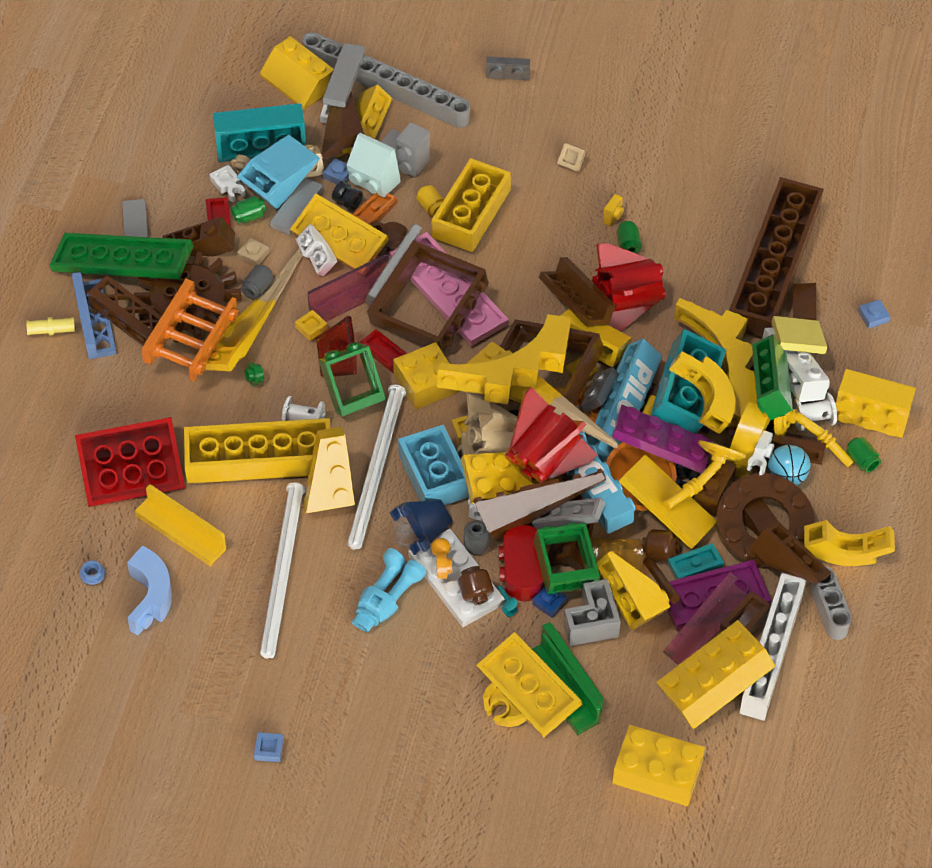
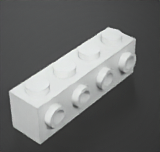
[762,327,830,402]

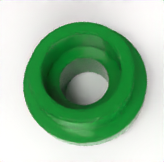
[244,362,264,386]

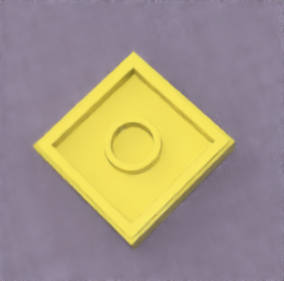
[771,316,827,354]

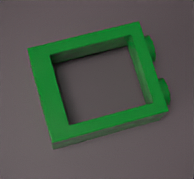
[319,342,386,416]
[534,522,600,595]

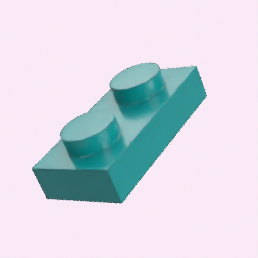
[667,543,724,580]

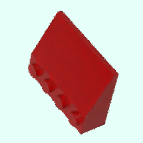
[75,417,185,507]

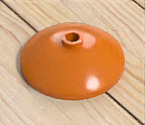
[606,442,676,511]

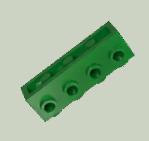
[752,334,793,420]

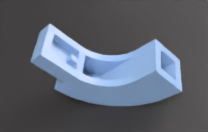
[127,545,172,636]

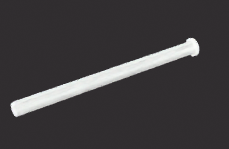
[347,384,407,550]
[260,482,306,659]

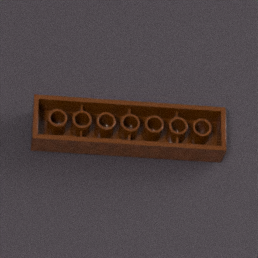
[729,177,824,338]

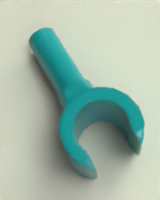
[497,585,518,617]

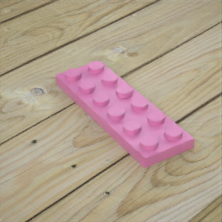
[390,232,509,346]

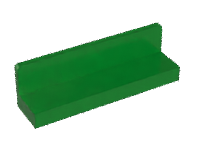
[532,633,601,736]

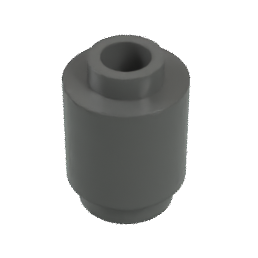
[241,265,273,299]
[464,520,489,555]

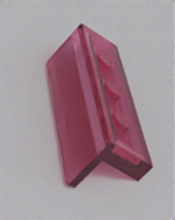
[308,254,389,322]
[663,572,747,665]

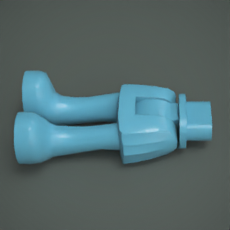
[352,548,426,633]

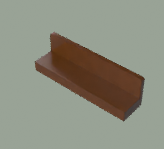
[726,427,826,465]

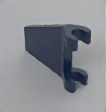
[389,500,453,555]

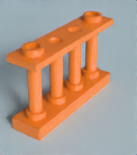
[142,279,239,382]

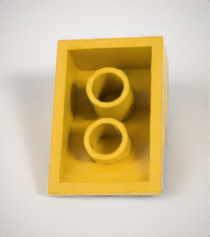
[596,551,670,631]

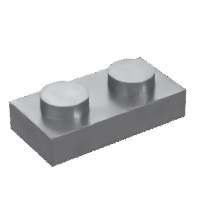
[486,57,530,80]
[580,367,619,412]

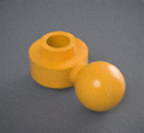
[431,538,452,579]

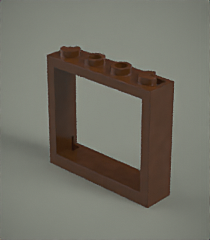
[367,240,489,353]
[500,319,604,405]

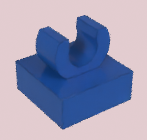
[532,587,568,618]

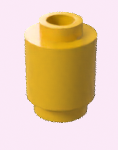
[416,185,444,217]

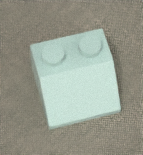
[347,133,401,197]

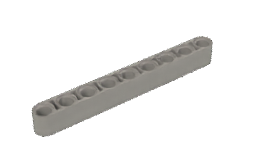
[302,32,470,128]

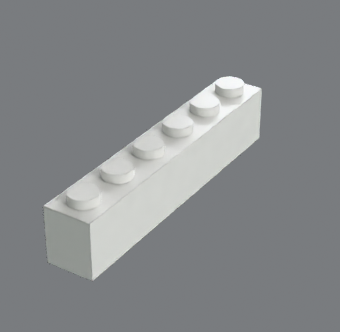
[739,573,806,721]

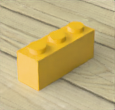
[560,309,632,367]

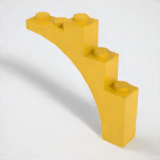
[674,298,756,428]
[437,314,571,404]

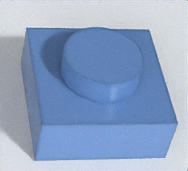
[323,158,349,184]
[858,300,890,329]
[254,732,284,762]

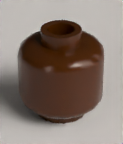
[641,529,680,562]
[457,566,494,605]

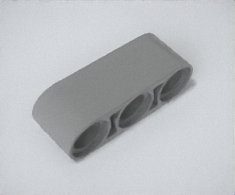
[810,566,852,640]

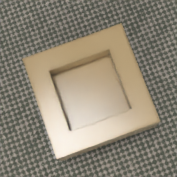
[557,143,587,171]
[237,238,270,266]

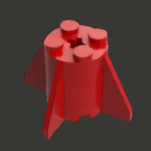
[592,243,666,332]
[504,387,598,483]

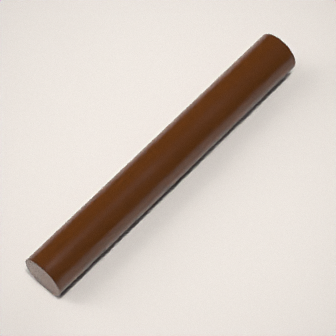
[643,557,680,603]

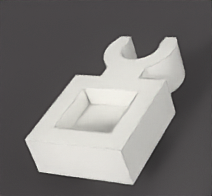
[209,165,245,202]

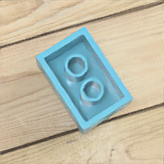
[398,424,469,505]

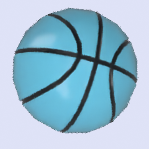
[768,444,811,486]

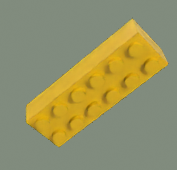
[184,418,331,484]

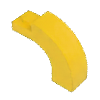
[669,351,735,434]
[727,393,770,478]
[804,520,895,566]

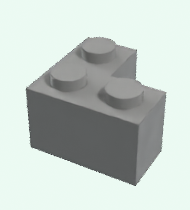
[381,122,430,178]
[563,579,620,646]

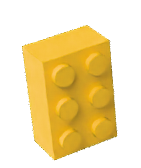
[836,369,916,438]
[612,725,705,806]

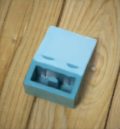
[237,134,320,210]

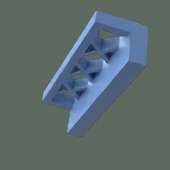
[72,272,117,359]

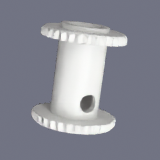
[792,392,837,431]
[281,396,326,421]

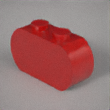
[498,525,545,602]

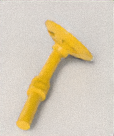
[774,403,854,467]
[663,440,746,509]

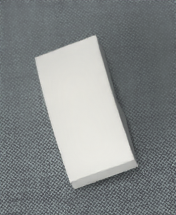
[296,224,337,276]

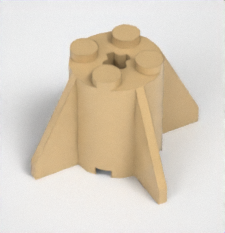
[456,392,517,459]

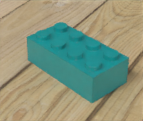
[213,103,306,163]
[650,329,726,434]

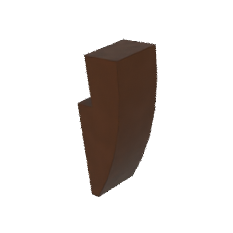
[706,591,771,644]

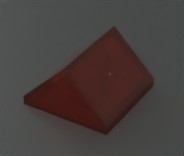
[316,315,357,377]

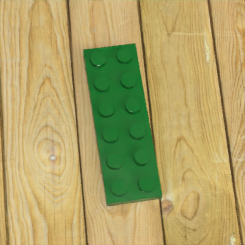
[49,232,193,279]

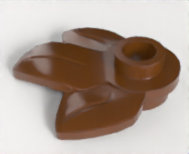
[369,222,408,257]

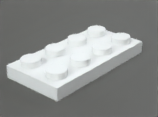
[408,529,505,628]

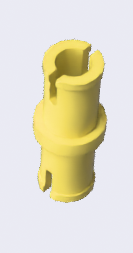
[26,317,75,336]

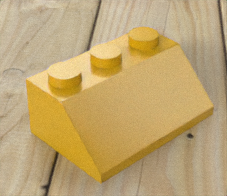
[259,36,334,110]

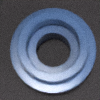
[80,560,105,585]

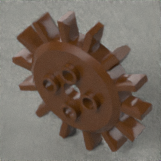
[133,251,242,343]

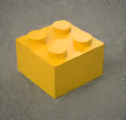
[393,342,457,410]

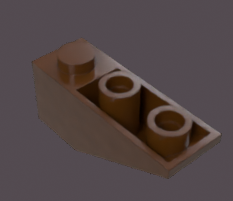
[163,217,235,256]

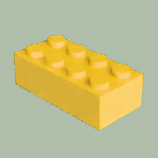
[431,158,511,253]
[656,620,775,729]

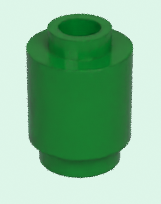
[231,195,266,224]
[616,221,642,253]
[846,437,881,473]

